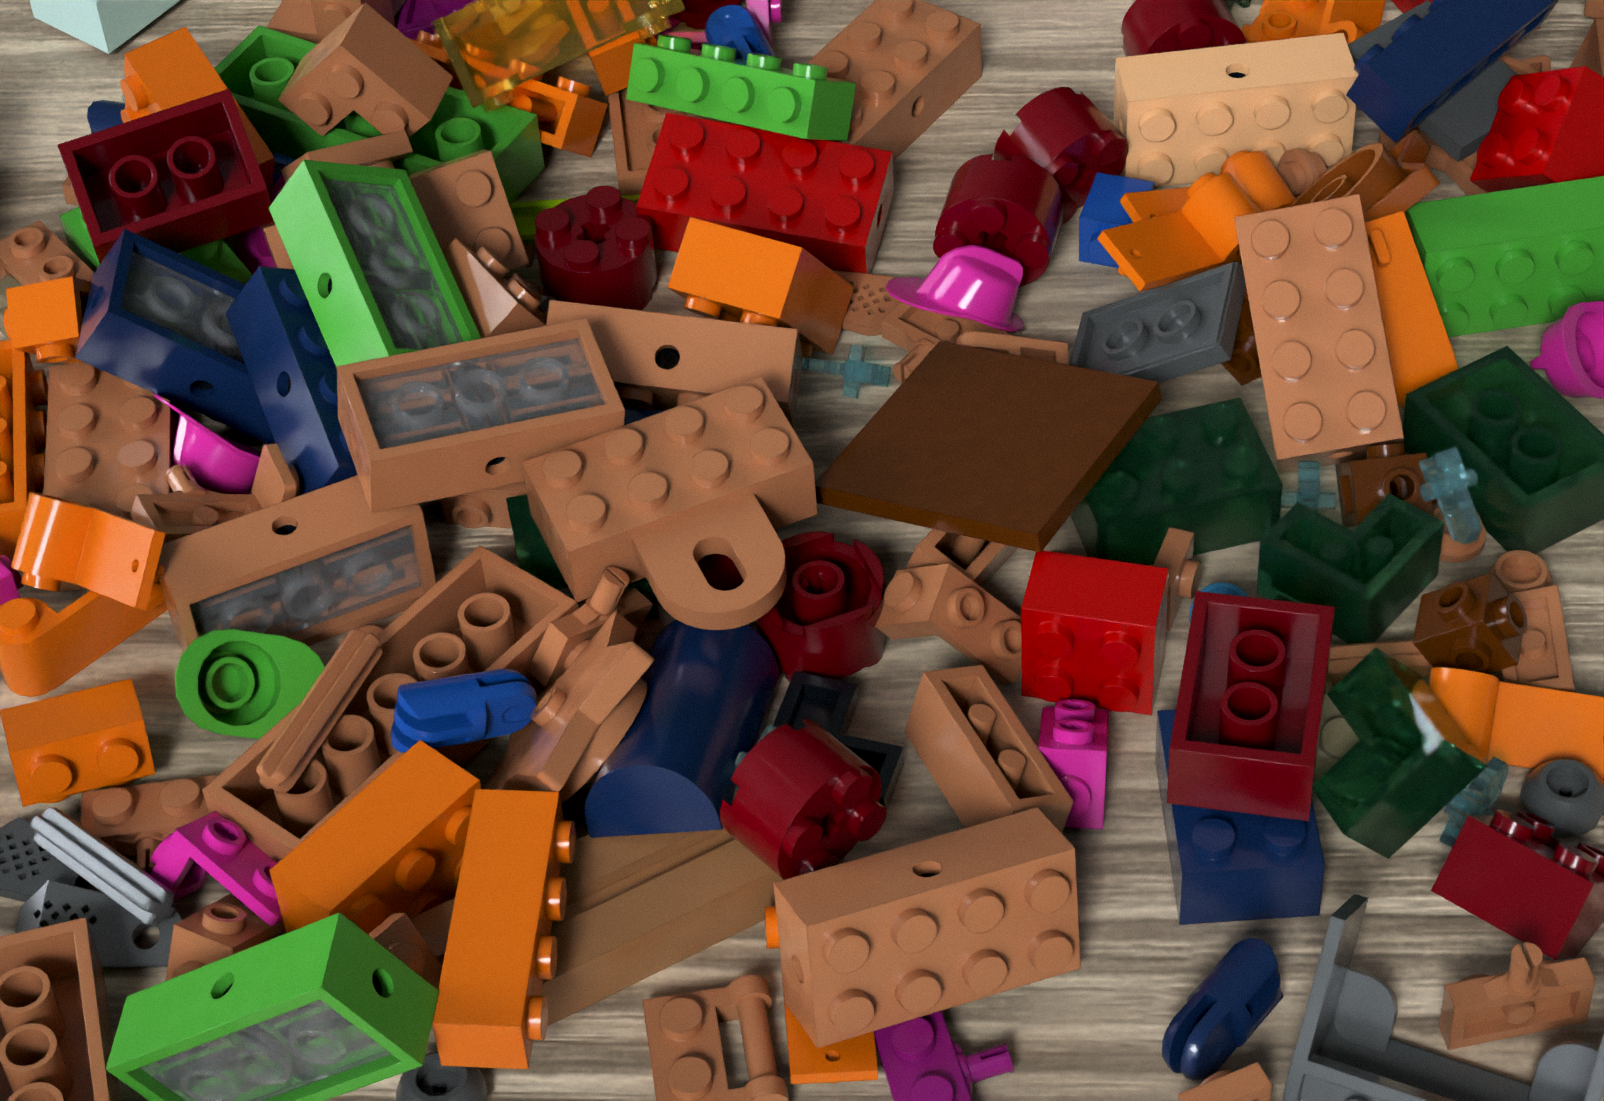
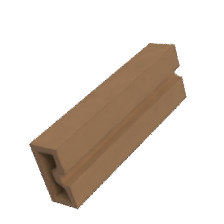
[410,787,844,1026]

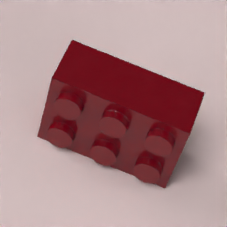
[57,88,274,264]
[1167,591,1335,821]

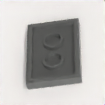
[1348,0,1518,162]
[1069,261,1246,383]

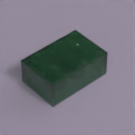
[1402,346,1604,554]
[1070,397,1283,565]

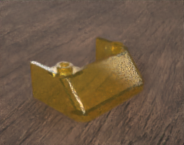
[430,0,685,113]

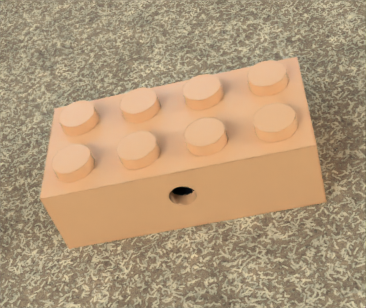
[1114,33,1358,187]

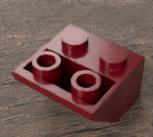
[1431,809,1604,960]

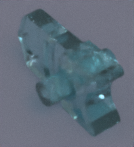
[802,344,891,399]
[1419,447,1482,545]
[1280,461,1336,553]
[1439,757,1509,848]

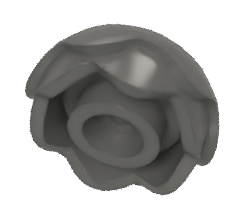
[1520,759,1604,839]
[396,1052,488,1101]

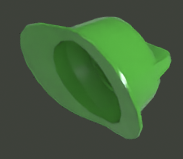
[175,629,325,739]

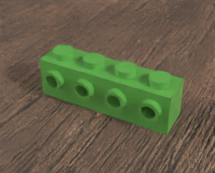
[626,34,856,141]

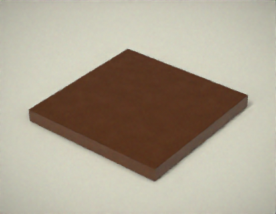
[815,341,1161,552]

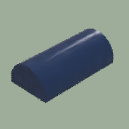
[584,619,780,838]

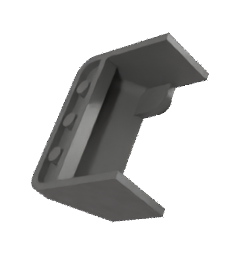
[1283,894,1604,1101]

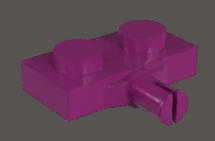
[874,1011,1014,1101]

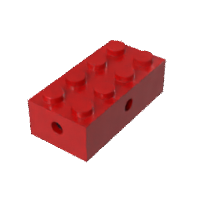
[636,113,894,274]

